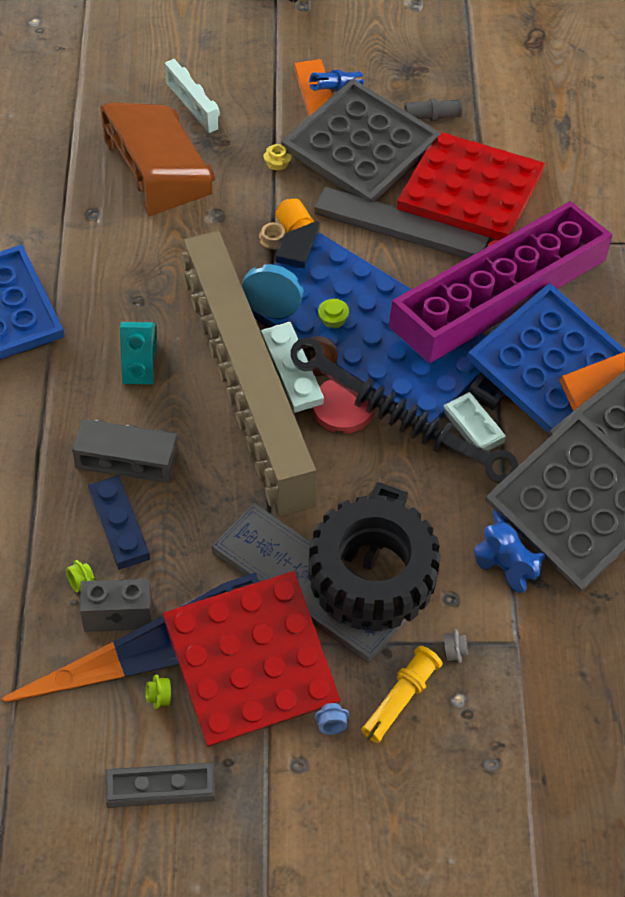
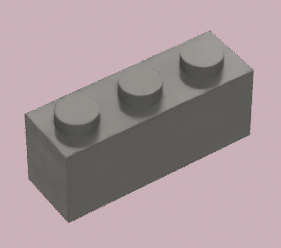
[72,419,178,483]

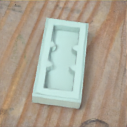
[443,392,506,451]

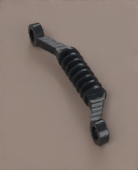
[290,338,518,484]

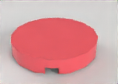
[313,379,375,434]

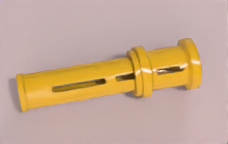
[361,646,443,743]

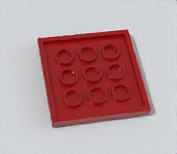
[397,131,545,240]
[162,571,341,747]

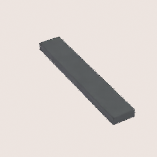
[314,187,490,258]

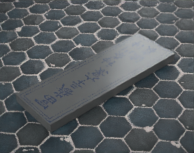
[211,503,406,663]

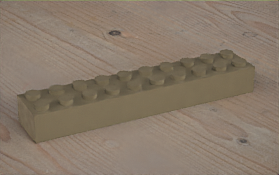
[180,231,316,517]

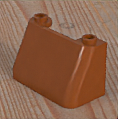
[100,102,215,216]

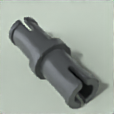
[404,98,463,121]

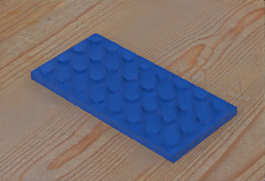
[251,232,487,423]

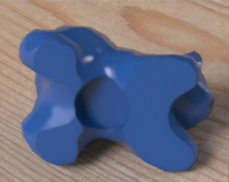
[474,509,545,593]

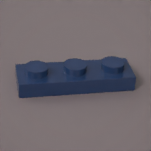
[88,475,150,570]

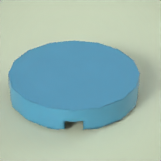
[242,264,304,318]

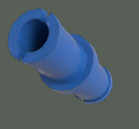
[309,69,364,92]

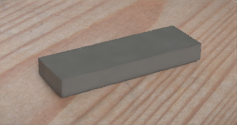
[105,762,215,808]

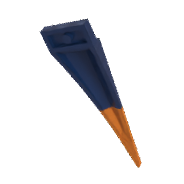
[2,572,259,703]

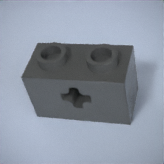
[80,579,152,632]

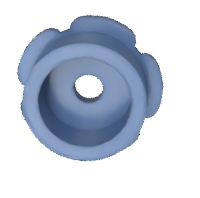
[315,703,350,735]

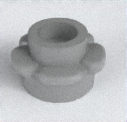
[444,629,468,663]

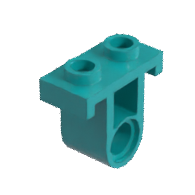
[120,322,157,384]

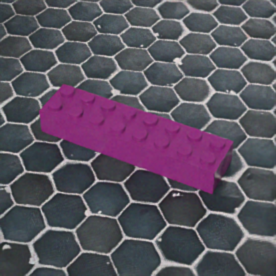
[388,201,613,364]

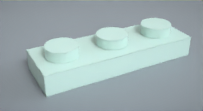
[165,59,220,133]
[261,322,324,413]

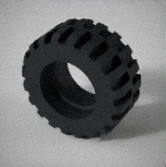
[308,495,441,631]

